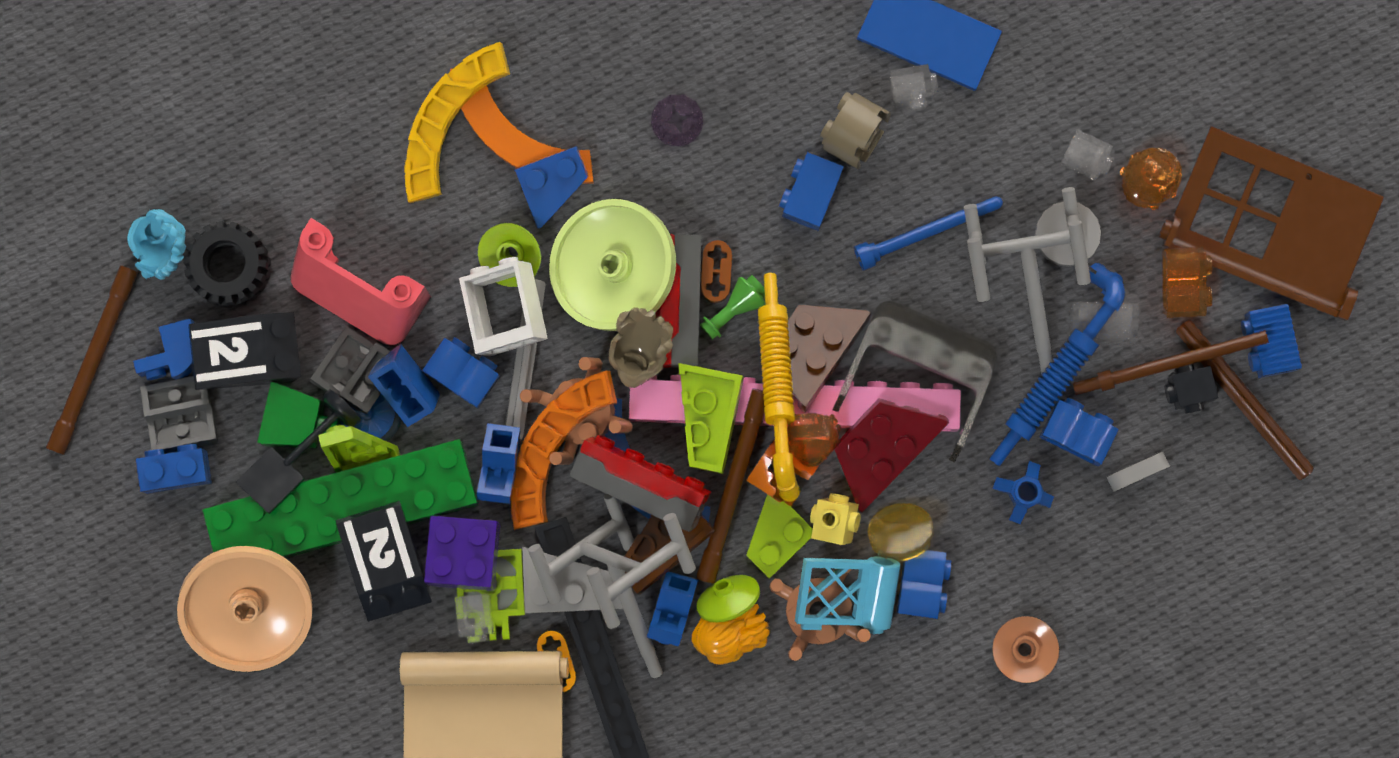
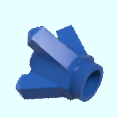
[993,461,1054,524]

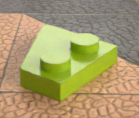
[746,494,813,579]

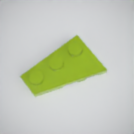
[678,363,744,474]
[318,425,400,473]

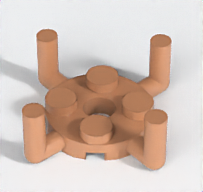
[520,357,633,465]
[769,569,871,661]

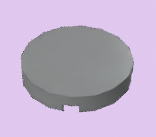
[1035,202,1101,267]

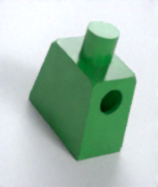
[257,382,340,448]

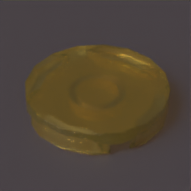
[867,503,934,561]

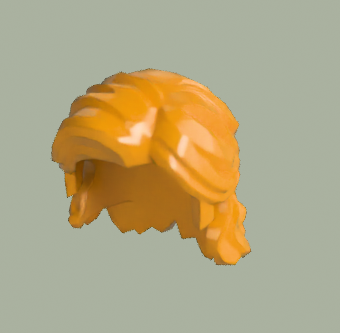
[692,604,770,665]

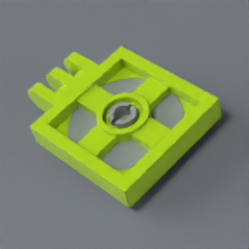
[457,549,525,641]

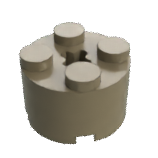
[820,92,891,169]

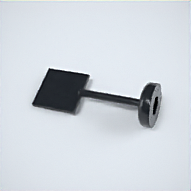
[236,389,362,515]

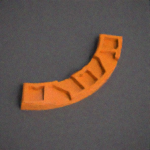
[450,69,594,184]
[511,370,617,530]

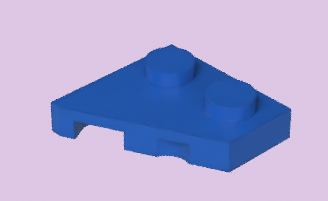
[515,146,588,228]

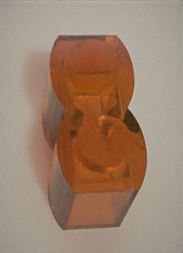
[1162,247,1212,318]

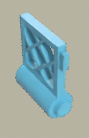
[795,556,900,634]

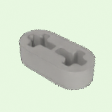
[1107,452,1170,492]

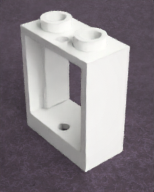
[459,257,548,356]

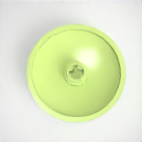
[549,199,676,331]

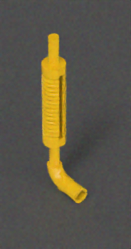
[758,273,800,501]

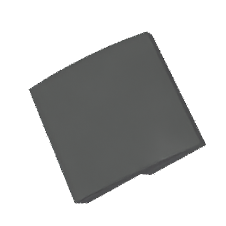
[309,326,390,414]
[140,376,219,454]

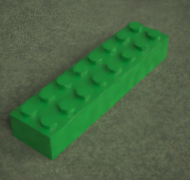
[202,439,479,558]

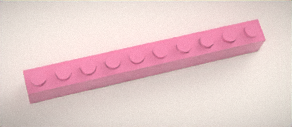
[629,375,961,432]

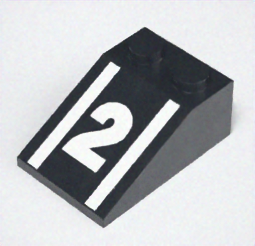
[188,312,301,390]
[336,501,432,622]

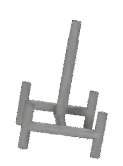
[964,187,1091,374]
[528,494,696,678]

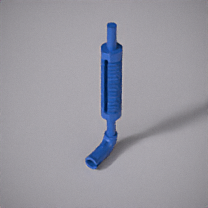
[989,263,1125,466]

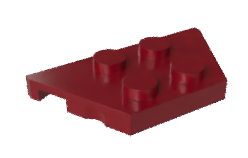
[834,398,949,512]

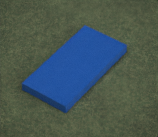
[857,0,1002,91]

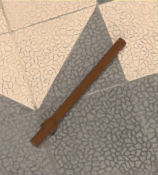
[1073,330,1269,395]

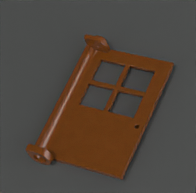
[1159,126,1384,321]

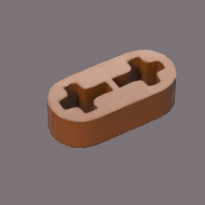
[701,240,732,303]

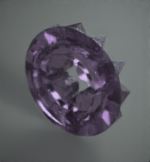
[651,95,703,146]

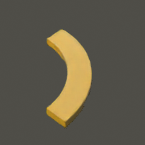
[404,42,510,203]

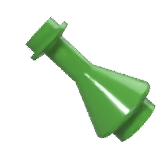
[700,275,765,340]

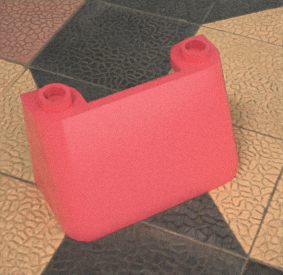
[291,218,431,346]

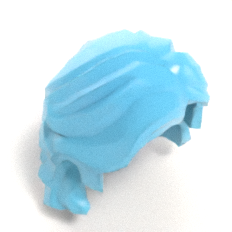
[127,209,186,280]

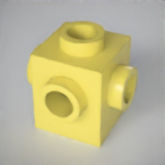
[810,493,861,545]

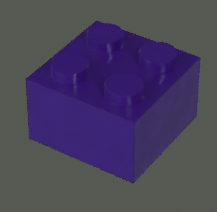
[424,516,500,591]

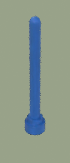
[853,196,1003,271]

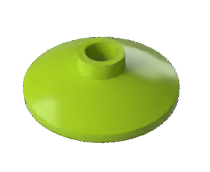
[478,223,541,287]
[697,575,760,623]

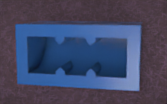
[368,344,440,427]

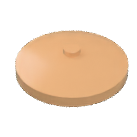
[177,546,313,672]

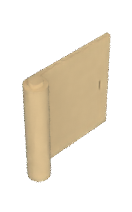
[400,651,569,758]

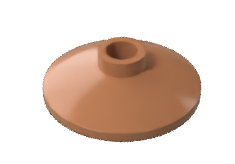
[992,616,1059,683]

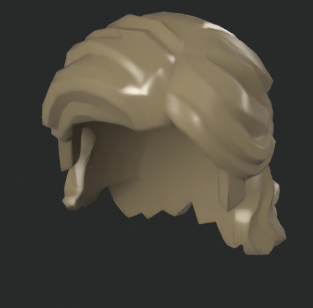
[609,308,673,388]

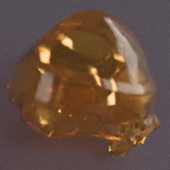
[1120,148,1182,210]
[787,413,842,467]

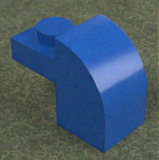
[133,318,195,380]
[477,423,520,504]
[647,571,698,646]

